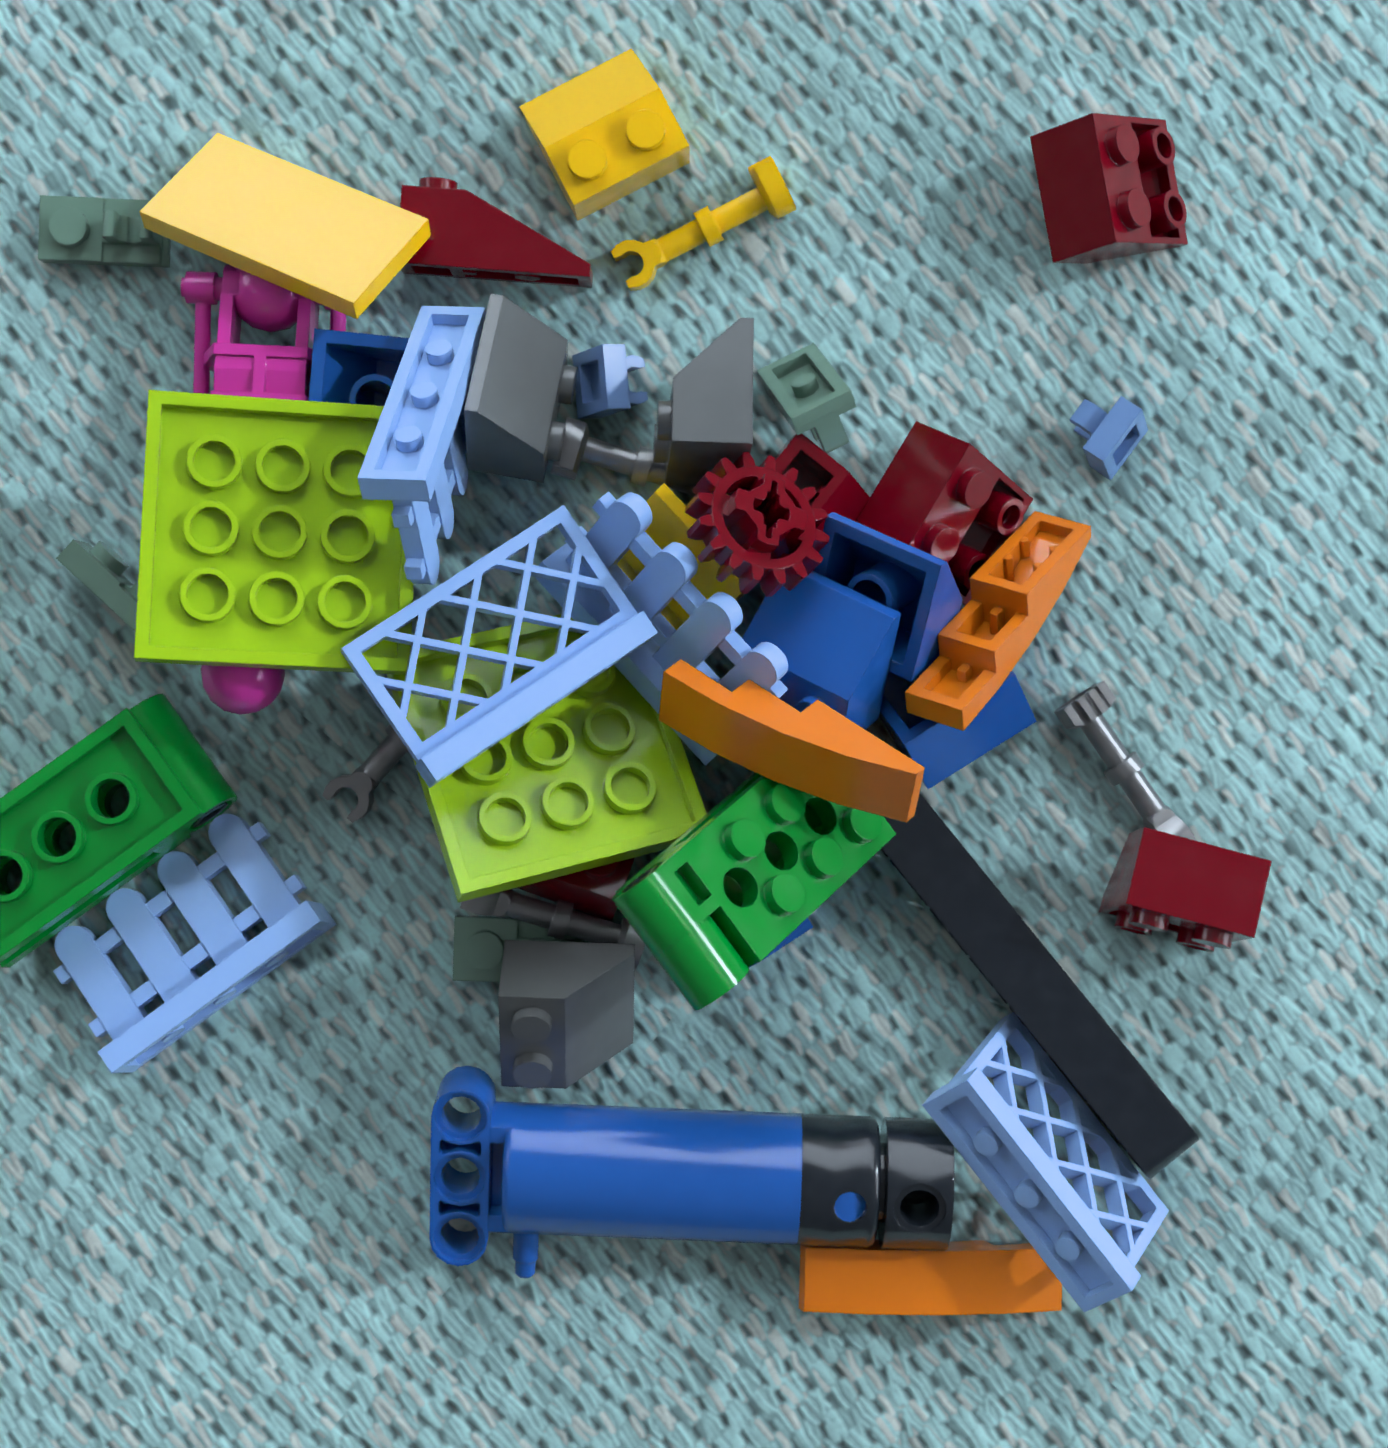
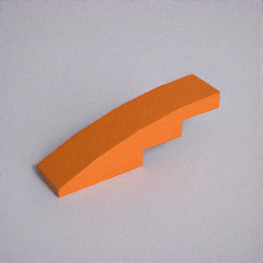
[905,511,1091,731]
[658,659,925,823]
[798,1240,1062,1315]

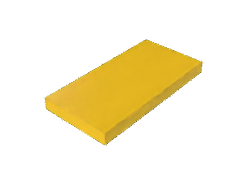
[139,133,431,319]

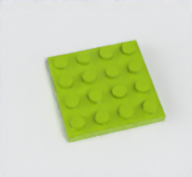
[134,390,414,675]
[387,614,707,903]

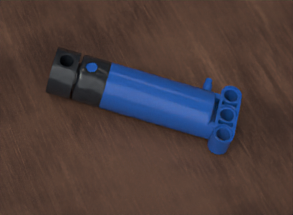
[429,1066,954,1278]

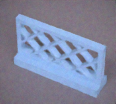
[340,505,658,788]
[922,1012,1169,1312]

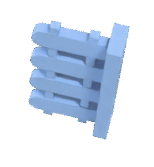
[357,306,486,585]
[535,492,789,766]
[53,814,336,1073]

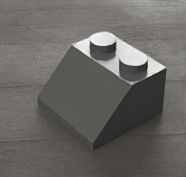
[464,293,578,483]
[653,318,754,486]
[498,940,635,1089]

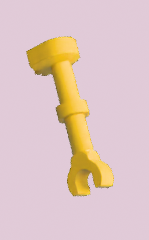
[611,156,797,291]

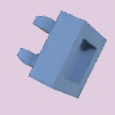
[572,344,648,419]
[1070,396,1148,481]

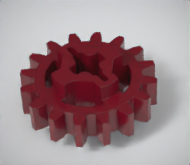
[685,452,830,597]

